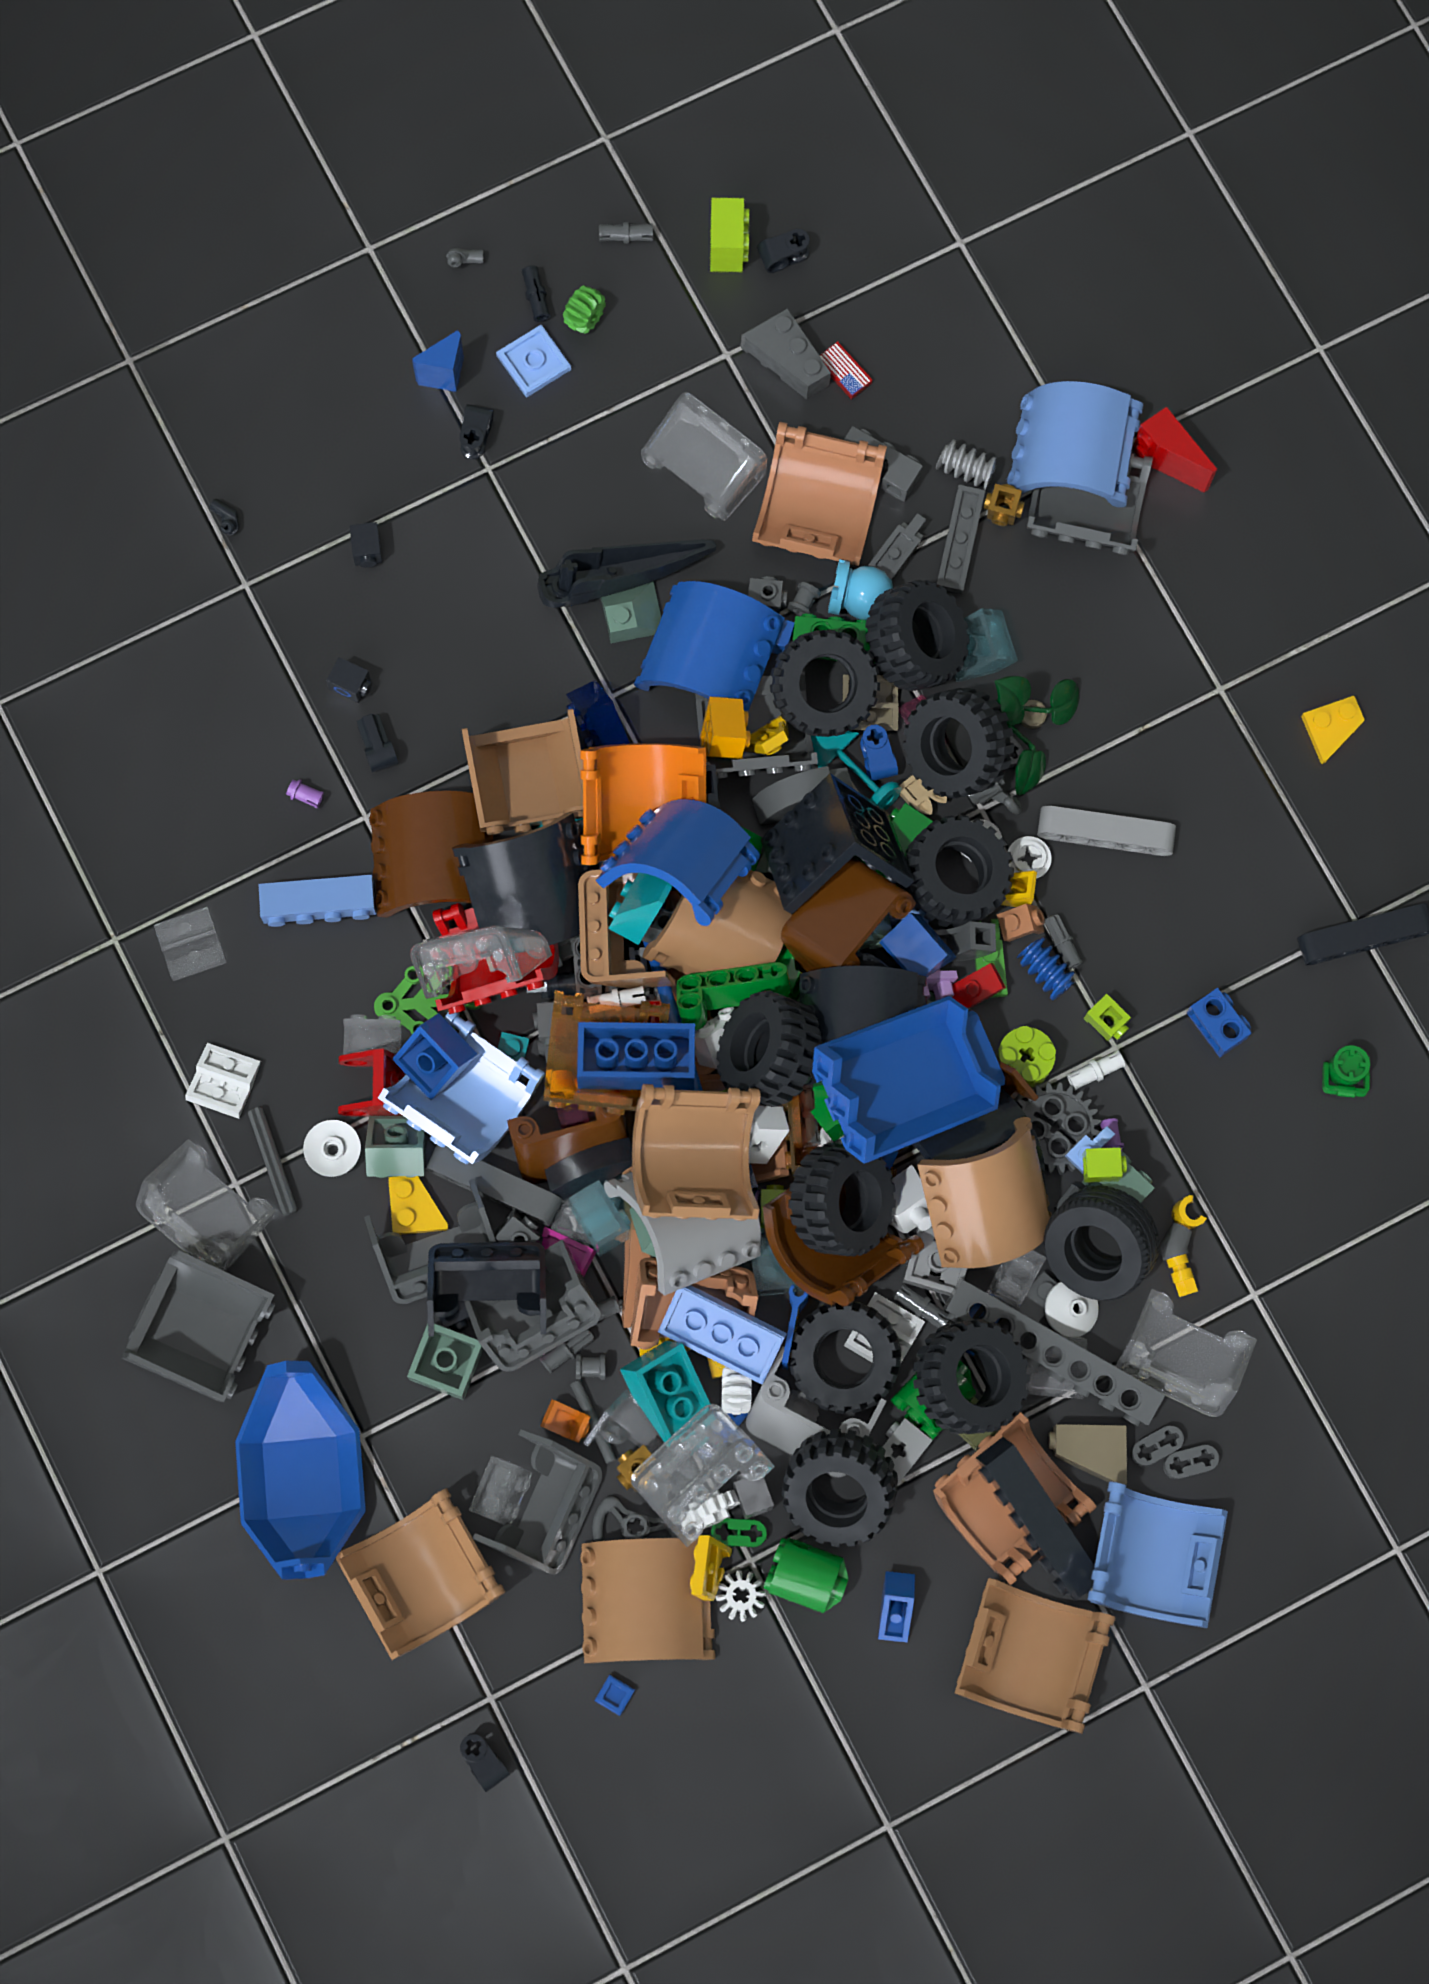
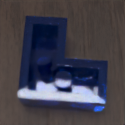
[566,680,630,749]

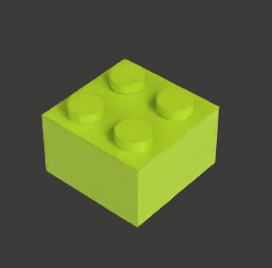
[710,198,749,272]

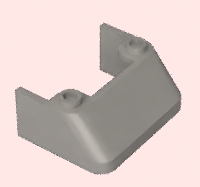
[746,1346,886,1478]

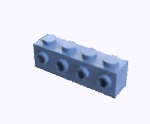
[259,875,376,927]

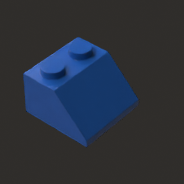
[392,1013,478,1100]

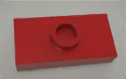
[952,963,1006,1009]

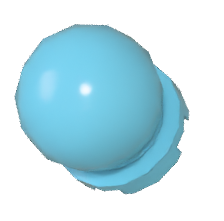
[828,559,893,620]

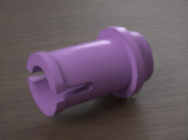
[286,779,324,809]
[1100,1118,1124,1152]

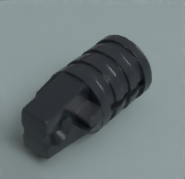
[526,971,576,998]

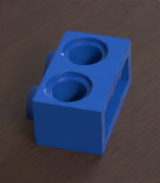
[1186,988,1251,1058]

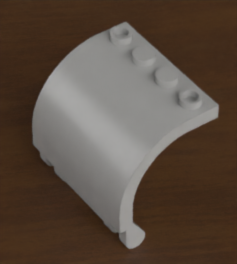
[604,1172,761,1296]

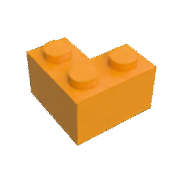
[700,697,751,759]

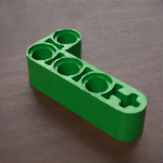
[677,962,792,1031]

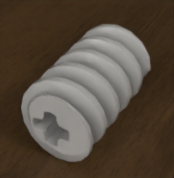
[936,439,996,491]

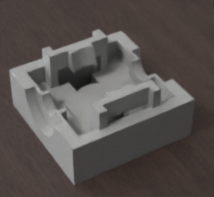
[903,1228,967,1296]

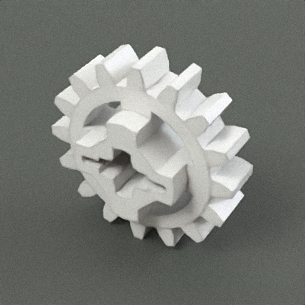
[677,1489,740,1531]

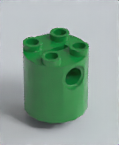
[890,1360,976,1440]
[763,1537,849,1613]

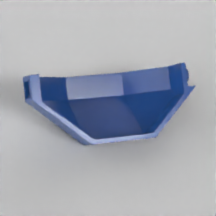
[235,1361,366,1580]

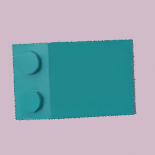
[608,873,672,945]
[620,1341,718,1449]

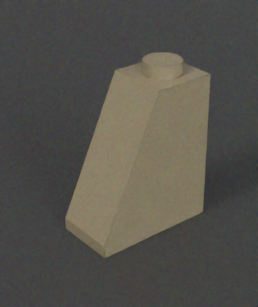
[1048,1424,1127,1485]

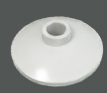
[303,1120,361,1177]
[1045,1282,1099,1337]

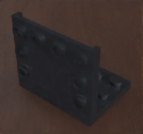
[761,773,914,914]

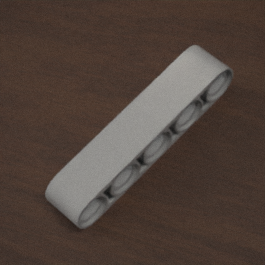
[1037,806,1176,856]

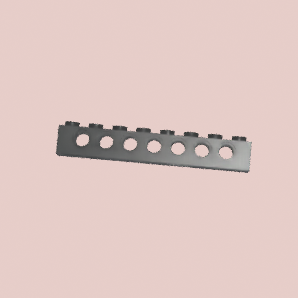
[943,1278,1165,1426]

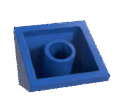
[412,330,464,392]
[879,913,956,977]

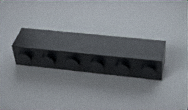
[976,1437,1095,1601]

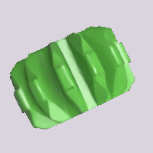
[563,285,606,334]

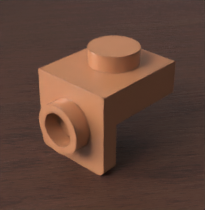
[997,904,1045,942]

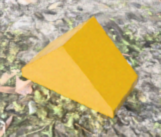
[1001,870,1037,907]

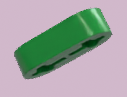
[711,1519,767,1548]

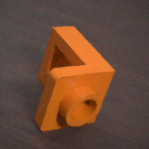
[540,1400,590,1443]

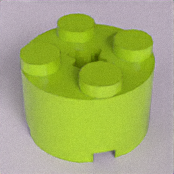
[996,1026,1056,1088]

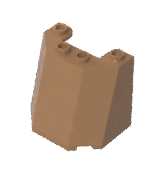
[462,709,583,835]

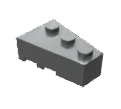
[741,309,831,399]

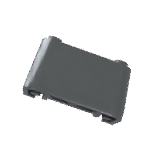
[464,1240,601,1372]

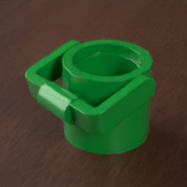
[1322,1045,1370,1098]

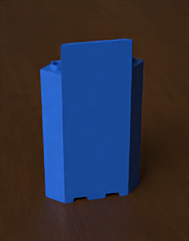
[812,996,1005,1164]

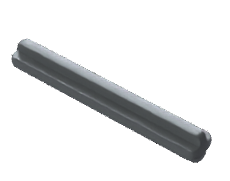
[248,1107,297,1216]

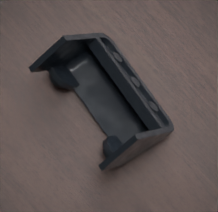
[427,1242,546,1336]

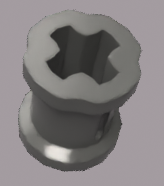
[787,582,821,616]
[576,1354,606,1380]

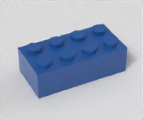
[577,1022,695,1090]

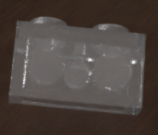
[343,1014,402,1055]

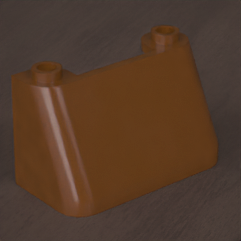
[781,857,917,971]
[507,1091,629,1184]

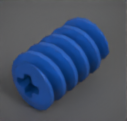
[1016,937,1076,1001]

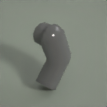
[446,248,484,267]

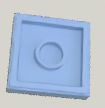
[496,325,571,398]

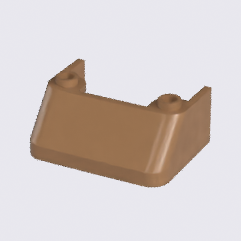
[578,870,675,989]

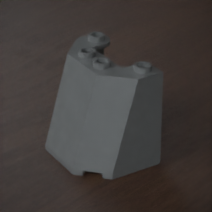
[121,1250,275,1402]

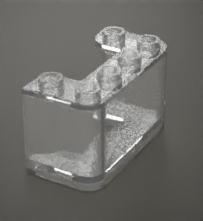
[631,1404,775,1547]

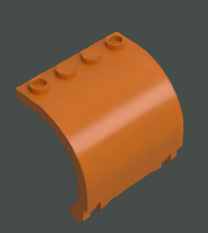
[580,743,706,865]

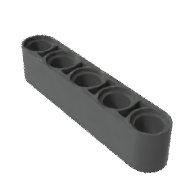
[425,1145,562,1226]

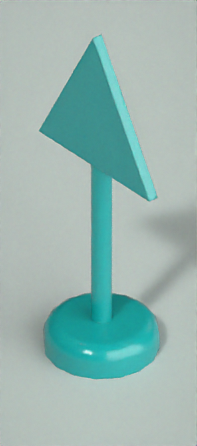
[811,731,902,810]

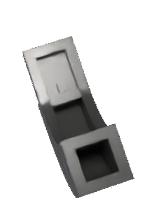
[751,766,854,825]
[934,921,996,962]

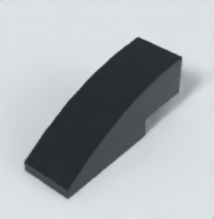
[545,1137,633,1201]

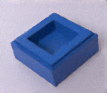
[595,1675,635,1716]

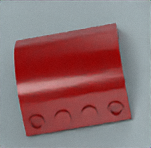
[433,903,559,1015]

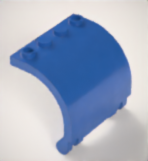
[634,581,784,711]
[595,799,760,926]

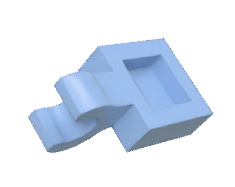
[1065,1126,1115,1174]

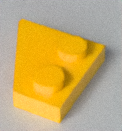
[1301,696,1364,764]
[744,716,789,755]
[388,1176,449,1235]
[690,1535,732,1601]

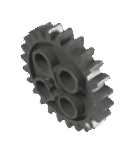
[1017,1082,1101,1175]

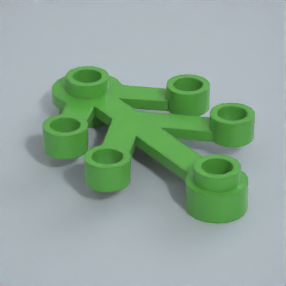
[374,963,482,1035]

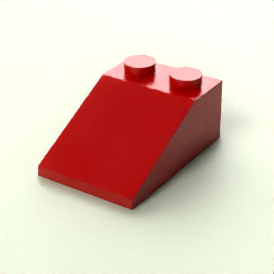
[1133,407,1217,492]

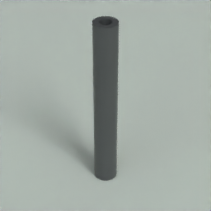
[570,1380,617,1464]

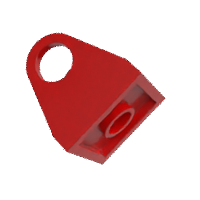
[338,1049,406,1117]

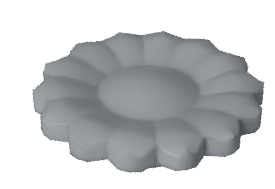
[784,1389,819,1422]

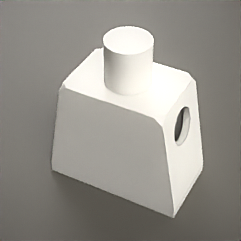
[891,1165,932,1233]

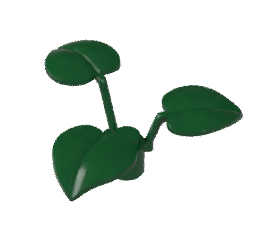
[994,676,1079,796]

